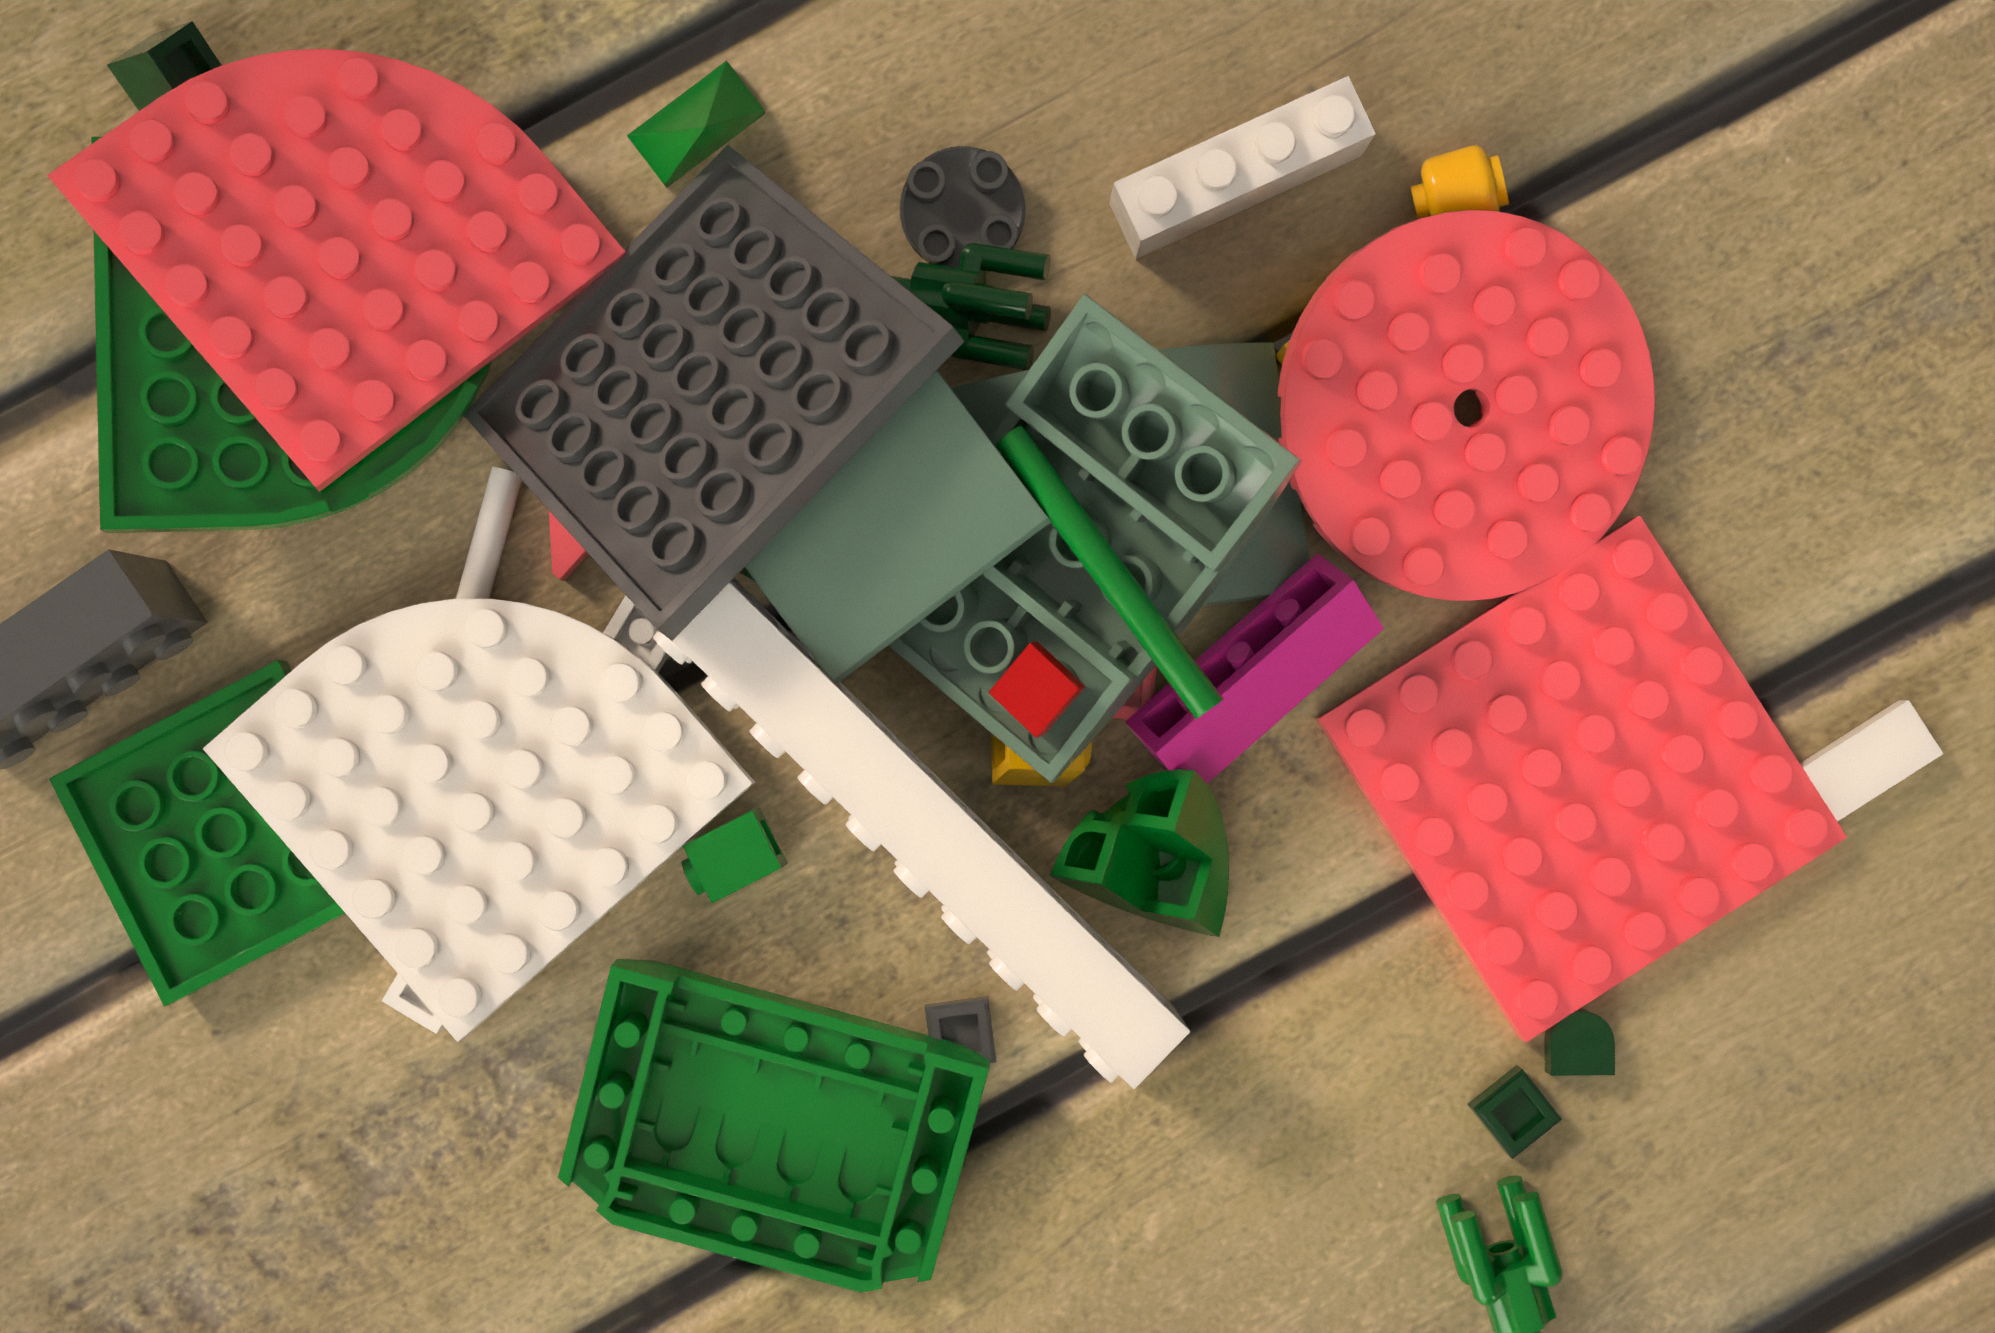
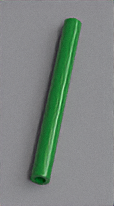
[995,426,1224,719]

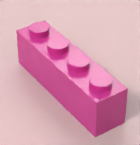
[1125,553,1384,784]

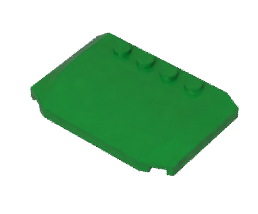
[558,959,990,1293]

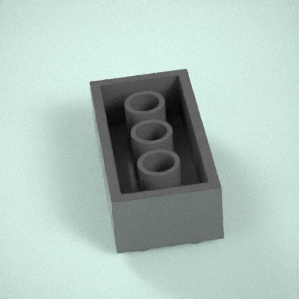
[0,549,208,770]

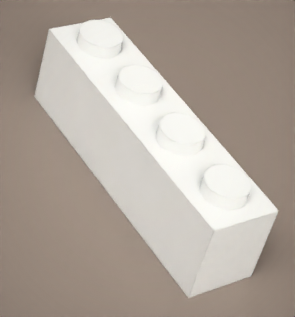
[1109,76,1376,260]

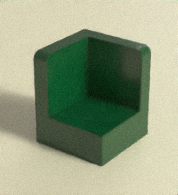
[107,21,221,111]

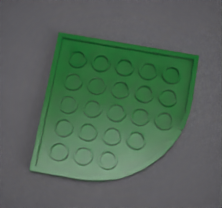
[91,136,492,533]

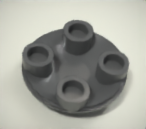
[900,146,1026,268]

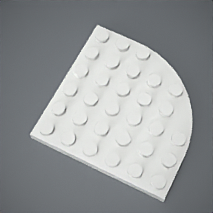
[203,599,756,1042]

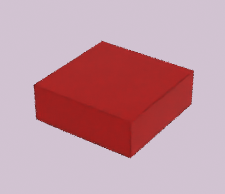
[988,641,1086,738]

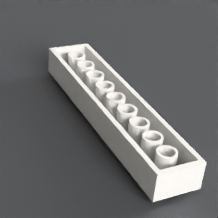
[653,578,1191,1089]

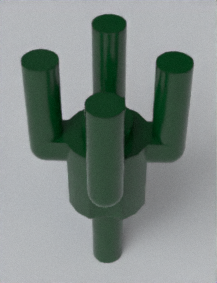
[891,243,1051,370]

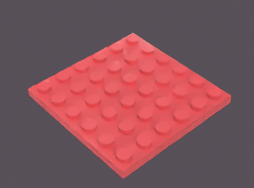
[1315,515,1848,1042]

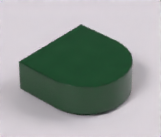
[1544,1008,1615,1076]

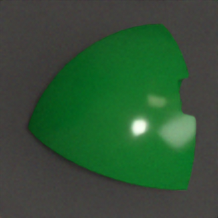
[1050,769,1229,937]

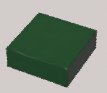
[1467,1065,1562,1159]

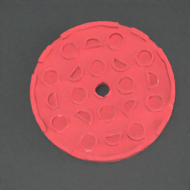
[1278,210,1655,601]

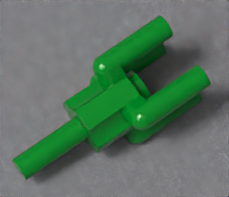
[1436,1175,1563,1333]

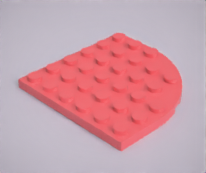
[47,49,626,492]

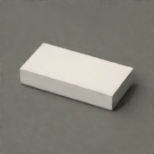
[1800,700,1943,822]

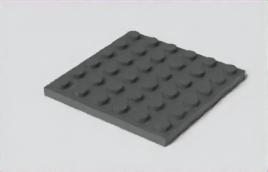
[464,145,964,641]

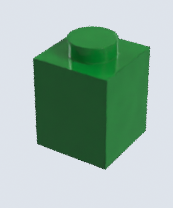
[681,808,788,903]

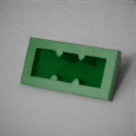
[627,60,766,188]

